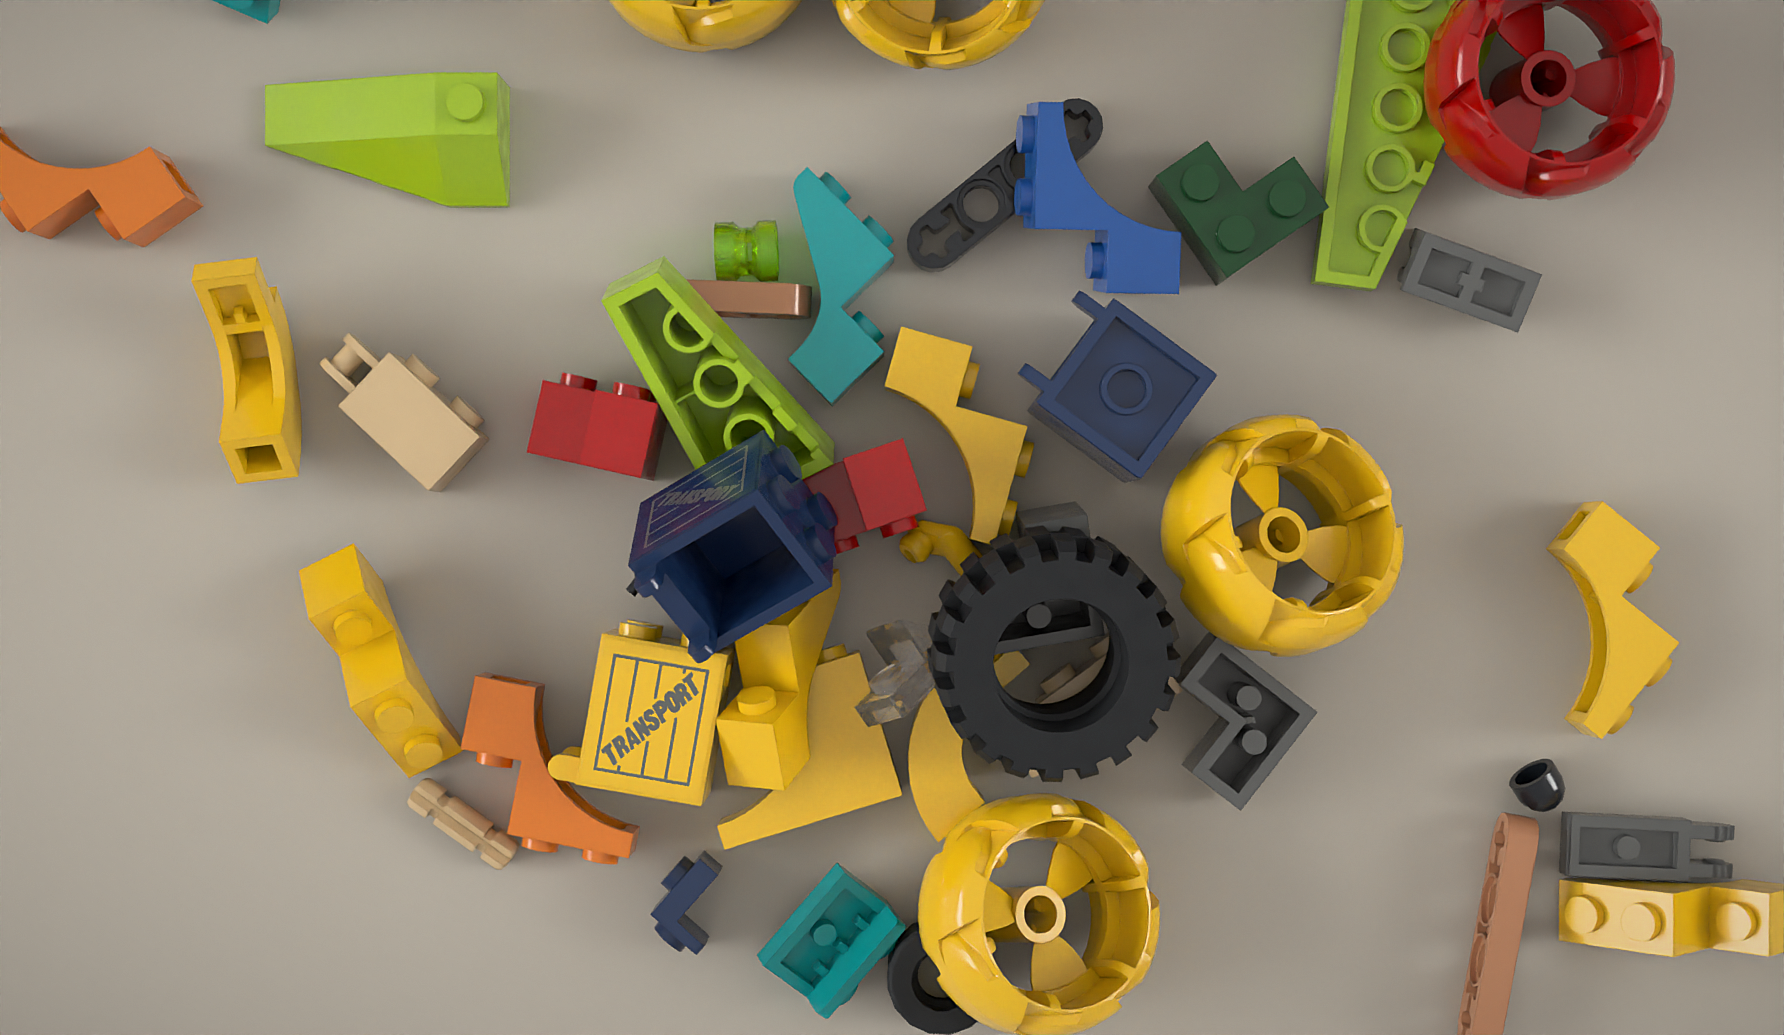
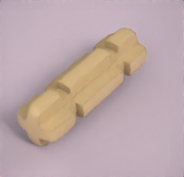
[407,778,520,870]

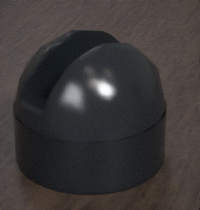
[1509,759,1566,812]

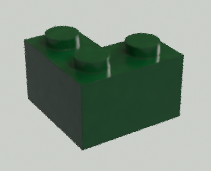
[1148,140,1329,286]

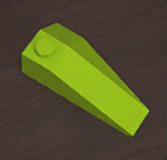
[265,72,510,208]

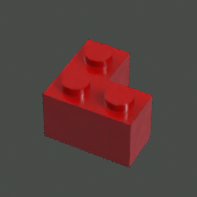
[527,372,668,481]
[803,438,927,554]

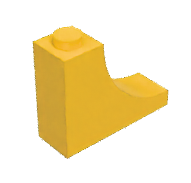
[717,643,902,850]

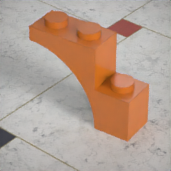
[0,127,203,247]
[460,672,640,865]

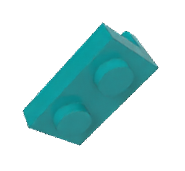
[757,863,906,1019]

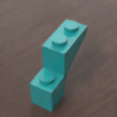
[788,167,894,407]

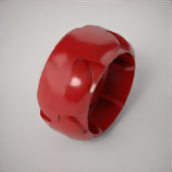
[1423,0,1675,200]

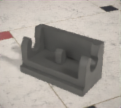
[1397,228,1542,333]

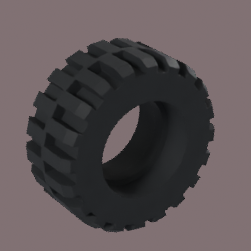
[927,525,1181,782]

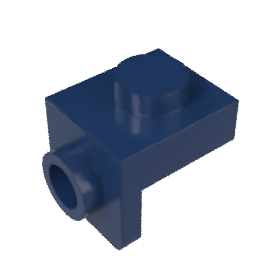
[650,850,723,955]

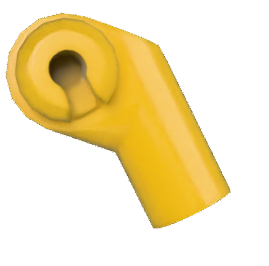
[899,520,983,576]

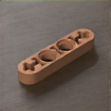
[1457,812,1539,1035]

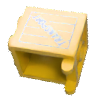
[548,619,736,806]

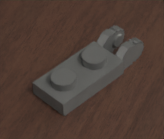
[1559,811,1735,882]

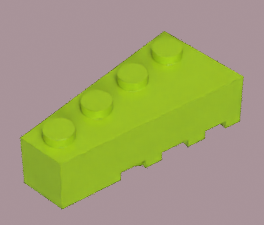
[601,256,835,480]

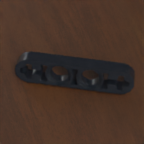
[907,98,1103,272]

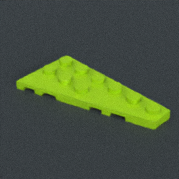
[1310,0,1497,292]

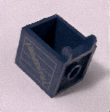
[1017,290,1217,483]
[628,430,838,663]

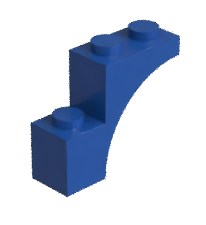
[1014,102,1181,294]

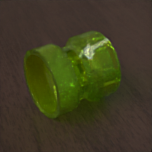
[714,220,779,282]

